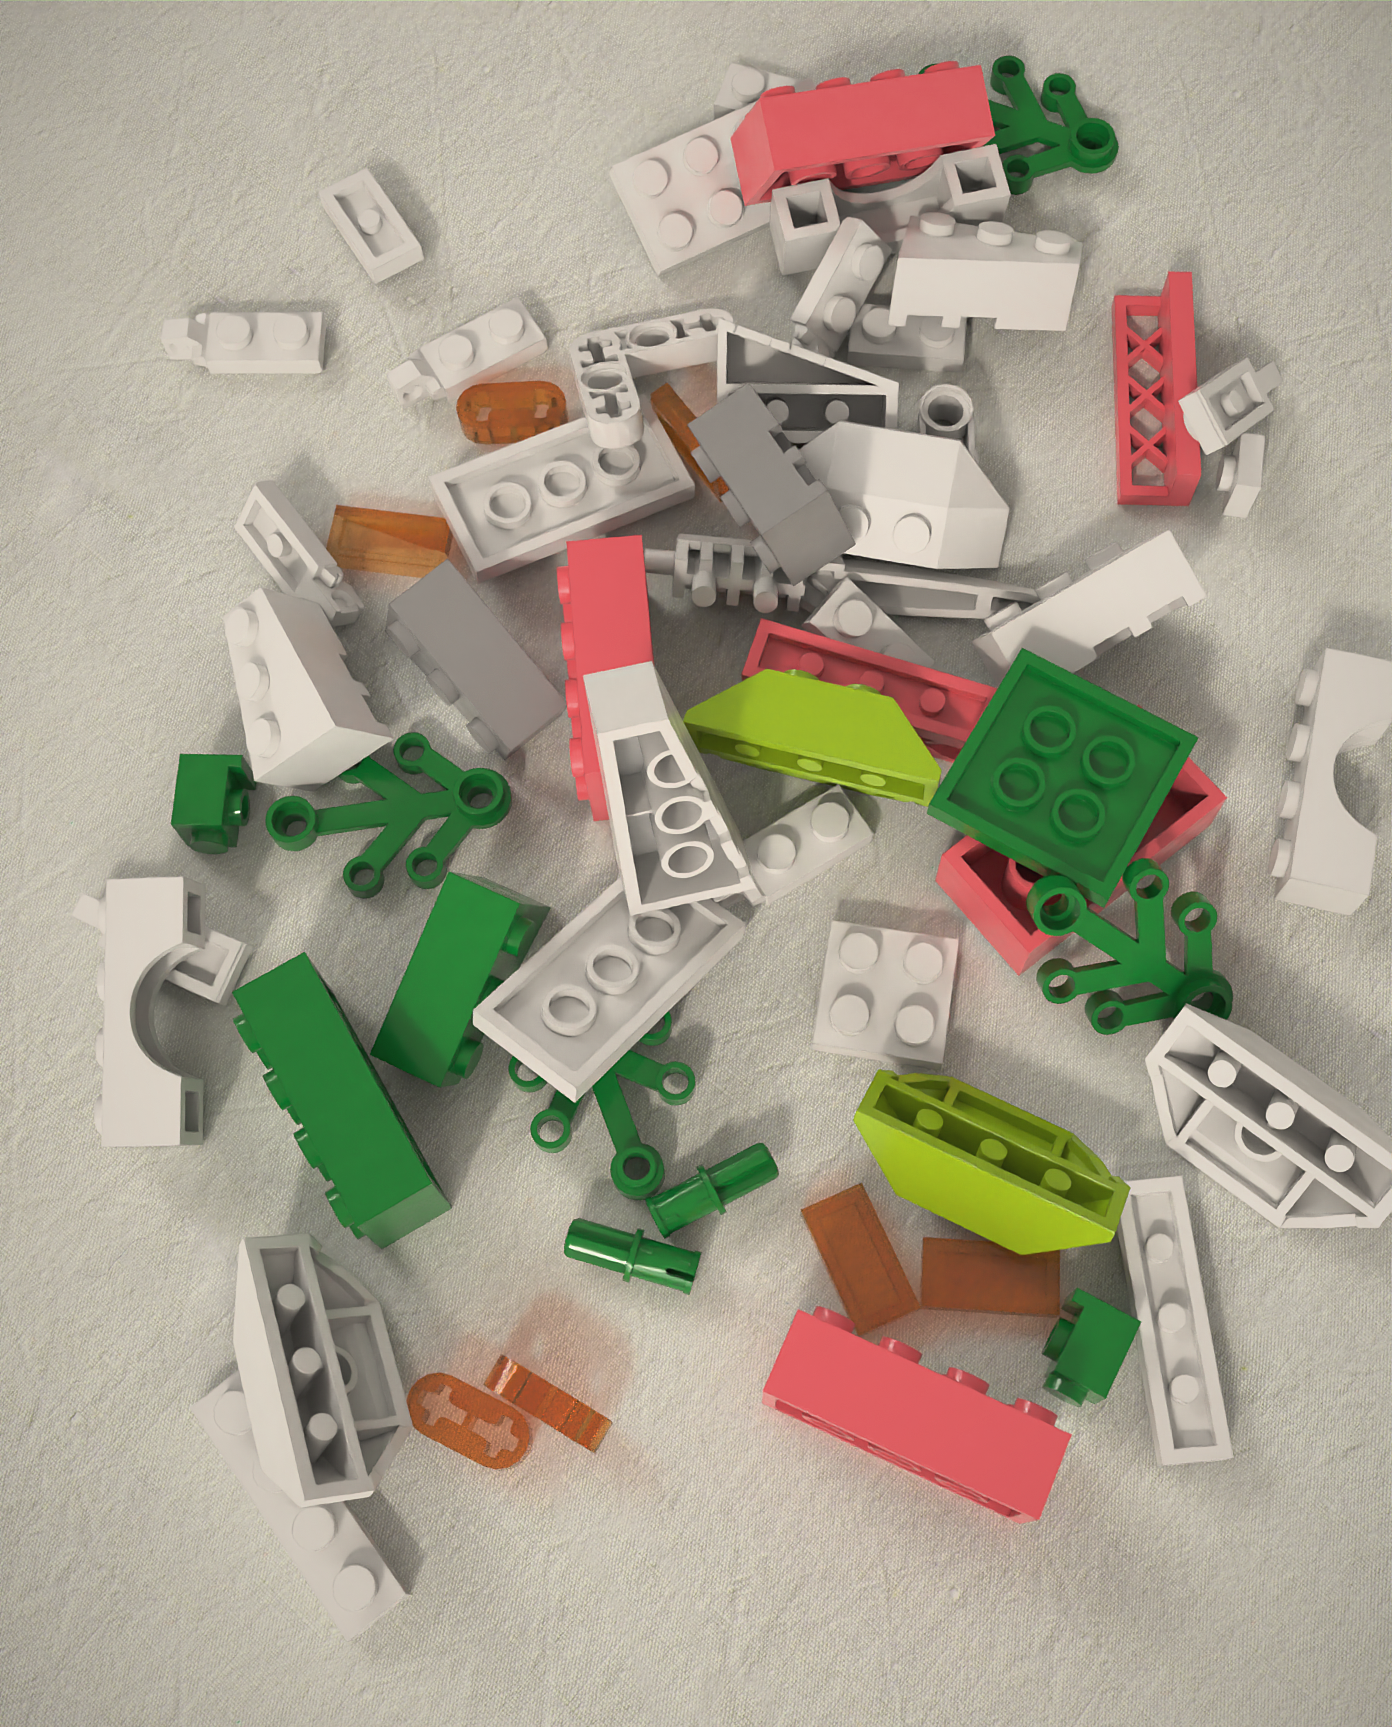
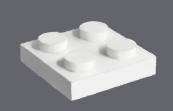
[811,920,959,1070]

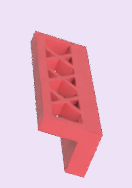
[1111,271,1201,506]
[741,618,998,763]

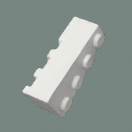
[583,661,757,916]

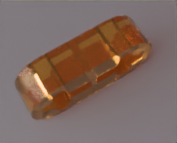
[456,381,569,444]
[483,1354,613,1454]
[406,1372,533,1471]

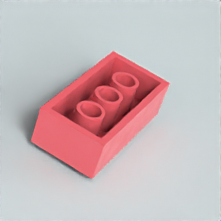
[730,61,995,206]
[557,535,654,821]
[935,704,1227,976]
[762,1306,1072,1524]

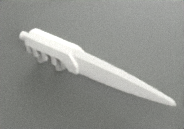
[644,533,1040,619]

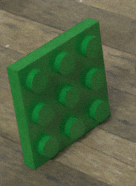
[927,648,1199,908]

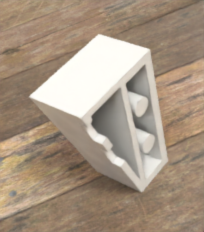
[971,529,1207,687]

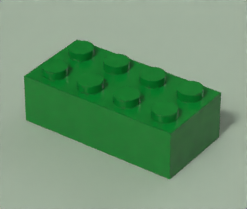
[232,952,452,1249]

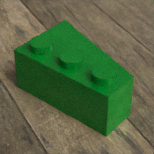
[369,871,551,1088]

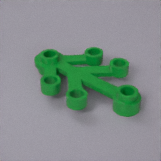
[918,55,1119,195]
[265,732,512,899]
[1026,858,1233,1035]
[508,1011,696,1200]

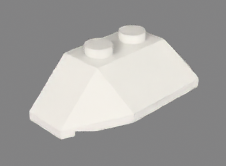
[799,420,1010,569]
[1145,1003,1392,1228]
[233,1233,413,1507]

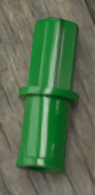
[645,1143,779,1239]
[564,1218,702,1295]

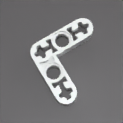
[570,308,734,449]

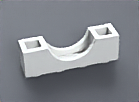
[769,144,1011,276]
[1268,648,1392,916]
[94,876,206,1147]

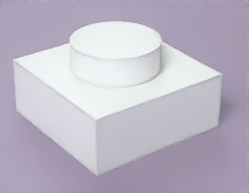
[1215,433,1266,518]

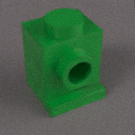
[171,754,257,855]
[1042,1288,1141,1407]

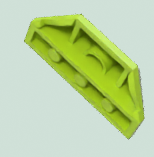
[683,669,942,807]
[853,1069,1131,1255]

